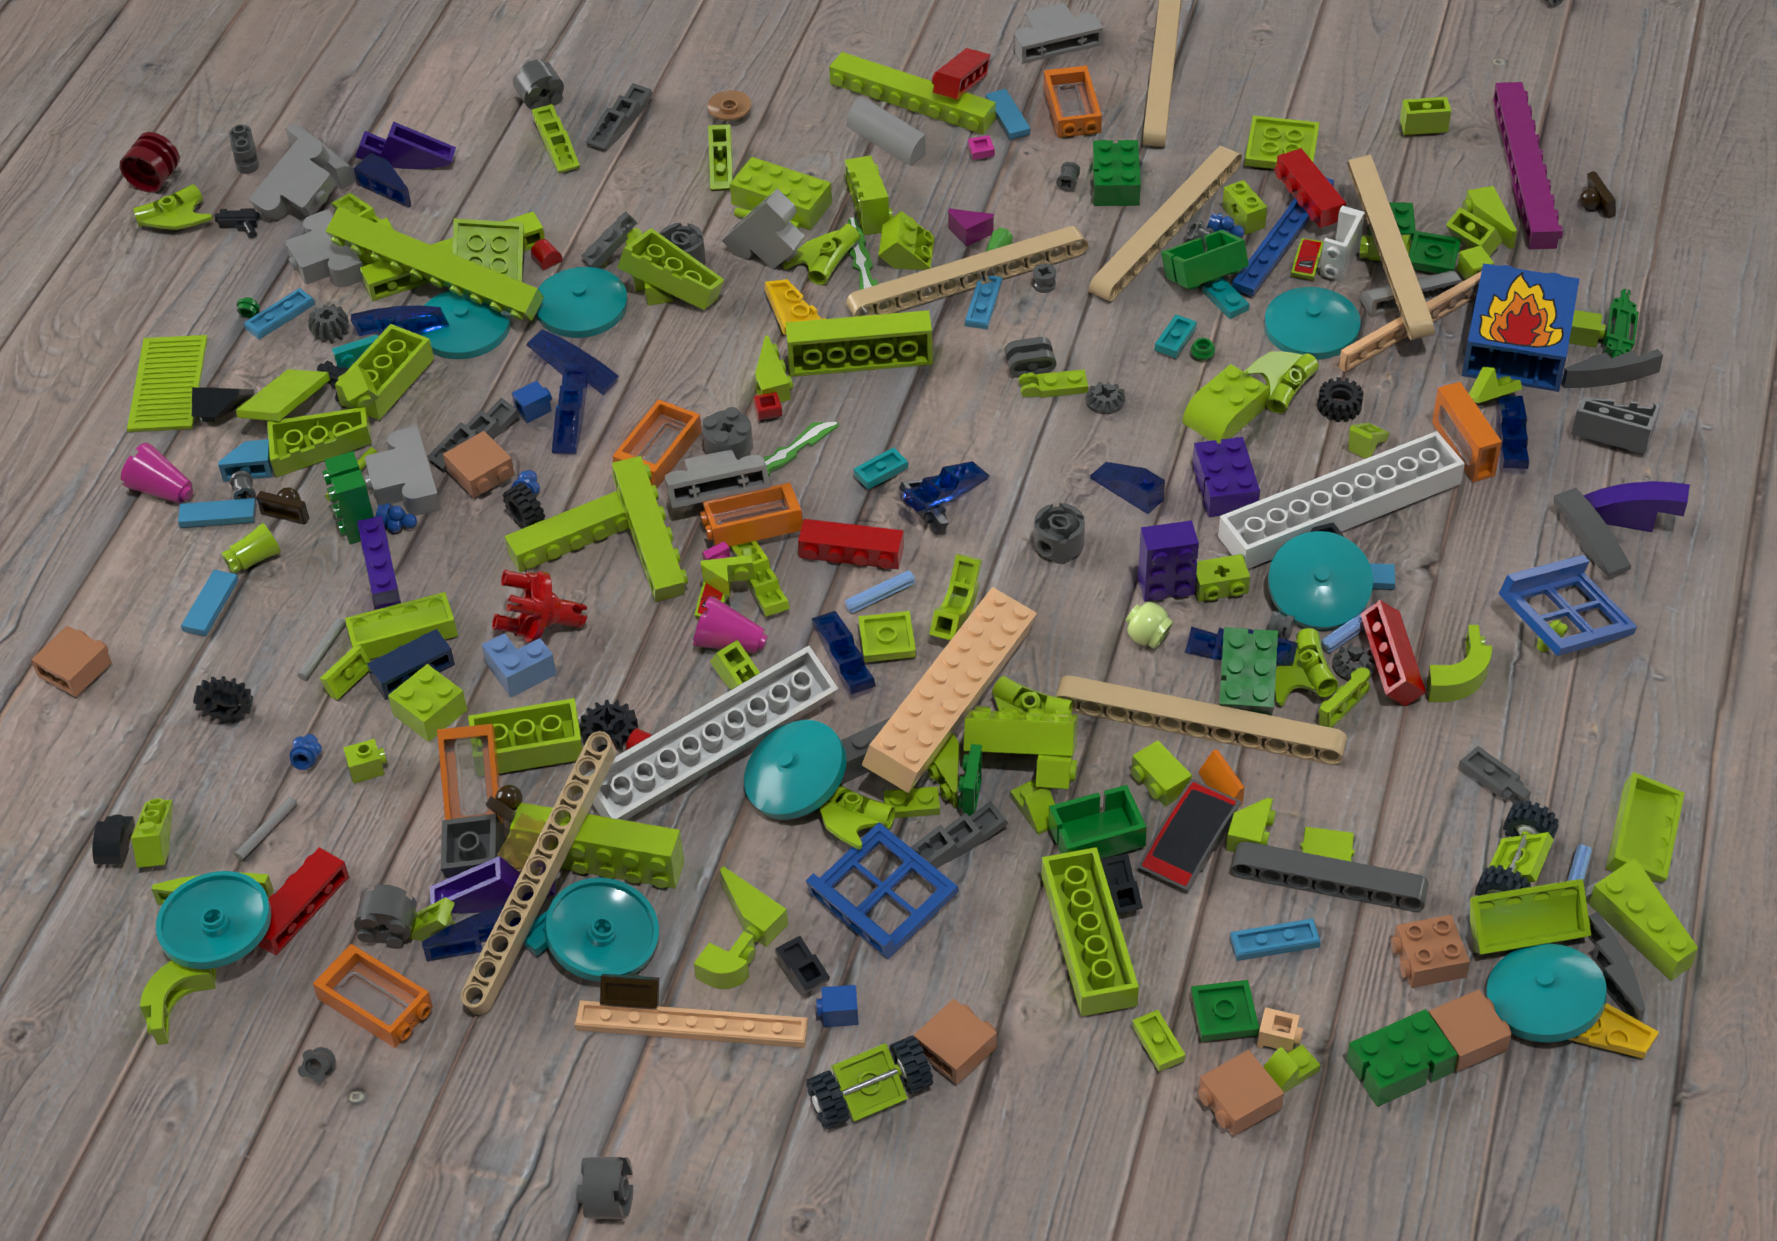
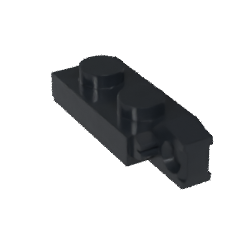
[899,479,949,535]

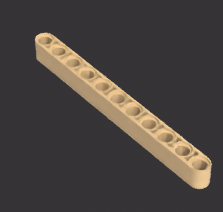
[1143,0,1181,147]
[1089,146,1242,302]
[1347,154,1435,340]
[846,226,1089,317]
[1055,675,1347,765]
[461,731,616,1015]

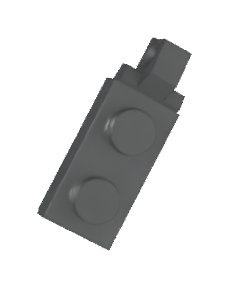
[581,211,637,268]
[1459,746,1531,804]

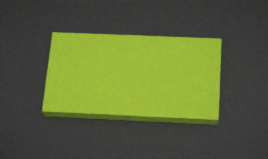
[236,369,330,421]

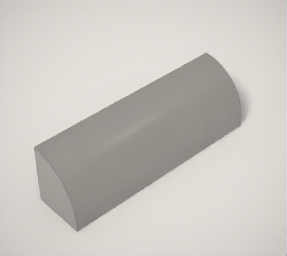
[847,96,926,166]
[285,124,359,189]
[1360,271,1461,317]

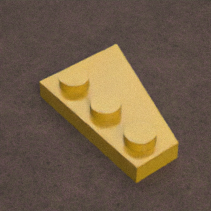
[764,279,826,335]
[1568,1003,1659,1059]

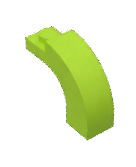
[929,554,983,640]
[1427,625,1492,702]
[140,960,216,1045]

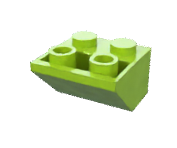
[878,211,935,270]

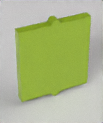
[1300,826,1355,861]

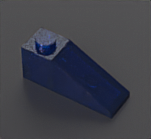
[354,153,412,208]
[1090,462,1165,514]

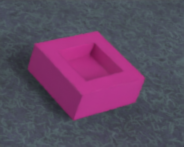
[968,135,995,160]
[702,542,730,560]

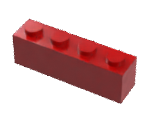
[932,48,991,99]
[1275,148,1346,228]
[798,519,904,570]
[1360,600,1426,706]
[258,847,349,956]

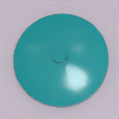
[536,267,628,338]
[1264,287,1361,360]
[416,290,511,359]
[1268,531,1373,631]
[744,720,847,820]
[156,871,271,969]
[545,878,659,982]
[1487,944,1607,1042]

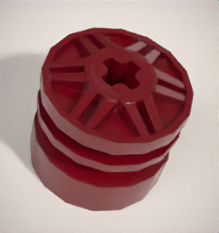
[119,132,180,193]

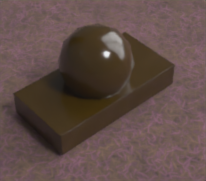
[1579,171,1616,219]
[256,487,310,524]
[486,785,523,823]
[600,973,660,1008]

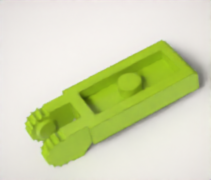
[1018,369,1088,398]
[1318,667,1370,728]

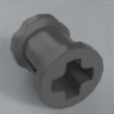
[1056,162,1080,192]
[230,471,256,500]

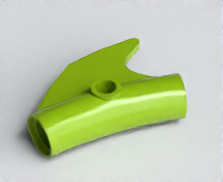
[133,184,213,230]
[783,223,860,285]
[1245,351,1319,414]
[1275,628,1338,706]
[991,676,1073,714]
[819,785,895,849]

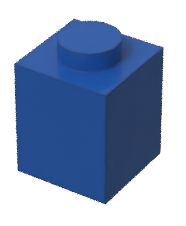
[512,381,552,423]
[816,985,859,1027]

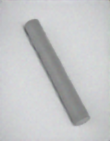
[297,618,346,680]
[234,797,297,861]

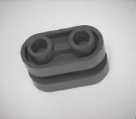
[229,124,259,174]
[1004,337,1057,377]

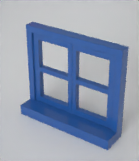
[1498,554,1637,656]
[805,822,959,959]

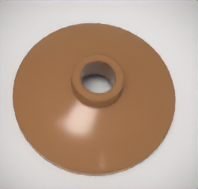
[707,90,751,121]

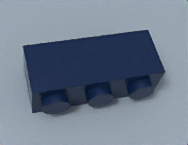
[367,629,455,700]

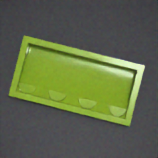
[345,592,458,660]
[1605,772,1685,882]
[1470,879,1591,954]

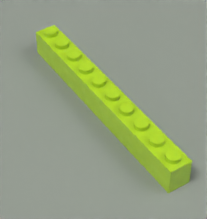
[325,207,544,322]

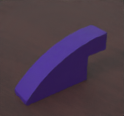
[355,121,456,169]
[1583,481,1690,532]
[430,856,556,913]

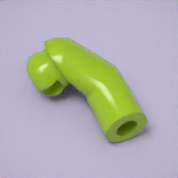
[1537,620,1568,652]

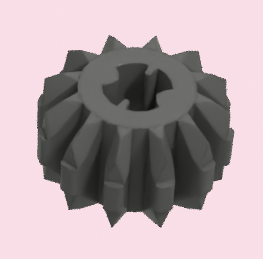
[308,304,349,342]

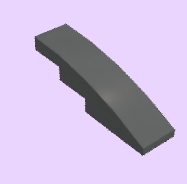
[586,83,653,151]
[1561,349,1663,388]
[427,397,520,471]
[1554,488,1631,577]
[897,801,1008,879]
[1587,912,1645,1022]

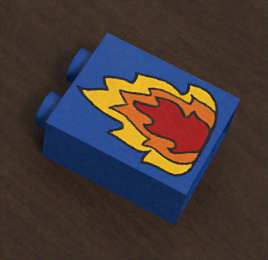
[1462,263,1580,392]

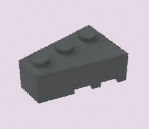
[1571,397,1662,454]

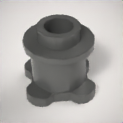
[1183,219,1214,248]
[298,1047,336,1083]

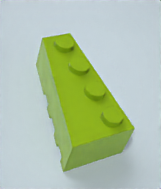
[845,155,893,235]
[617,228,724,310]
[267,407,372,478]
[1589,858,1698,981]

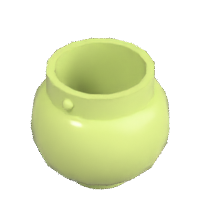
[1125,602,1174,649]

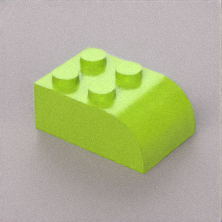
[1183,364,1269,444]

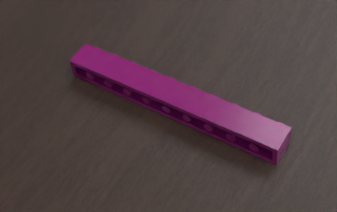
[1493,82,1563,250]

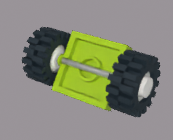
[1475,800,1559,896]
[806,1036,933,1129]

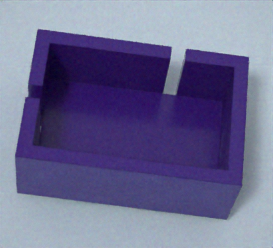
[1193,437,1260,518]
[1138,520,1199,602]

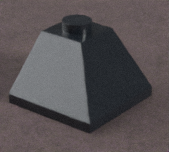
[191,387,254,422]

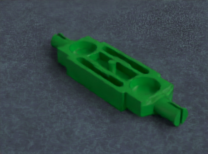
[1602,289,1639,358]

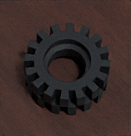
[1318,377,1364,422]
[502,482,545,529]

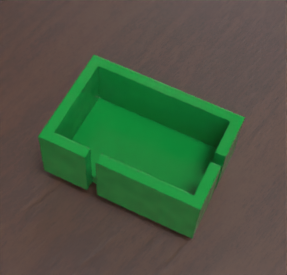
[1092,140,1141,206]
[1161,230,1249,289]
[322,451,374,545]
[1219,627,1278,716]
[1048,785,1147,859]
[1346,1009,1458,1107]

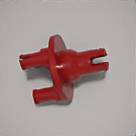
[492,569,587,643]

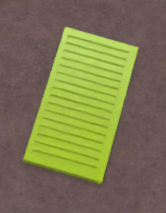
[127,335,208,432]

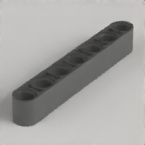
[1231,842,1429,912]

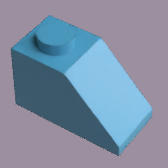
[218,439,273,482]

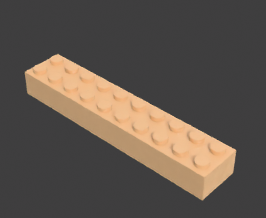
[862,587,1037,793]

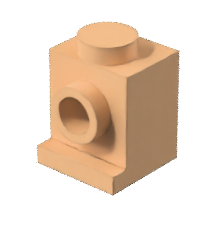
[1257,1007,1303,1052]

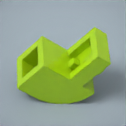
[694,931,756,989]

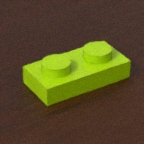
[319,645,371,700]
[883,786,940,818]
[1132,1010,1186,1072]

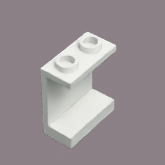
[1320,206,1364,282]

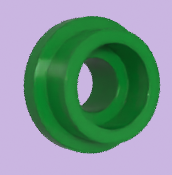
[236,297,260,318]
[1191,338,1215,360]

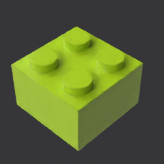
[388,664,468,742]

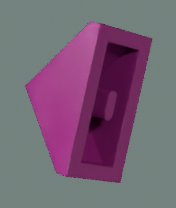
[948,208,994,246]

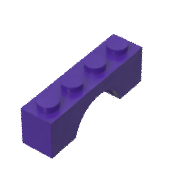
[357,516,401,610]

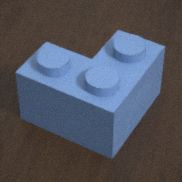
[482,633,557,698]

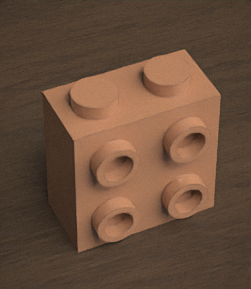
[443,431,515,498]
[31,626,112,697]
[1391,915,1470,988]
[1428,989,1511,1072]
[913,998,997,1085]
[1198,1049,1284,1136]

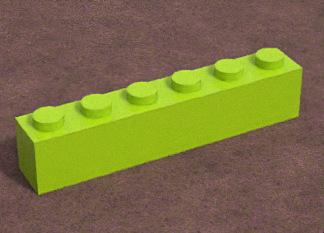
[612,456,688,602]
[504,491,630,572]

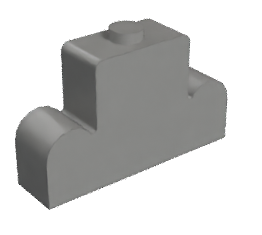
[1015,3,1103,64]
[248,131,336,220]
[722,188,805,269]
[286,209,363,287]
[364,425,441,516]
[665,450,770,508]

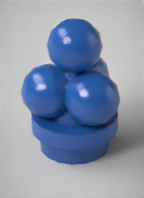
[1207,213,1244,238]
[511,470,540,495]
[375,503,417,533]
[290,734,322,770]

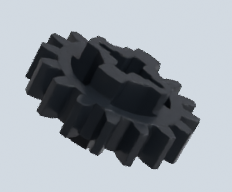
[193,676,253,723]
[579,699,638,752]

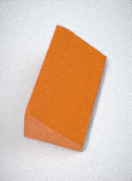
[1199,749,1245,805]

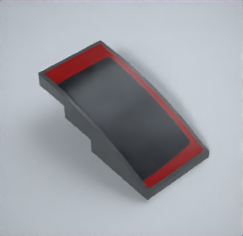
[1138,779,1241,893]

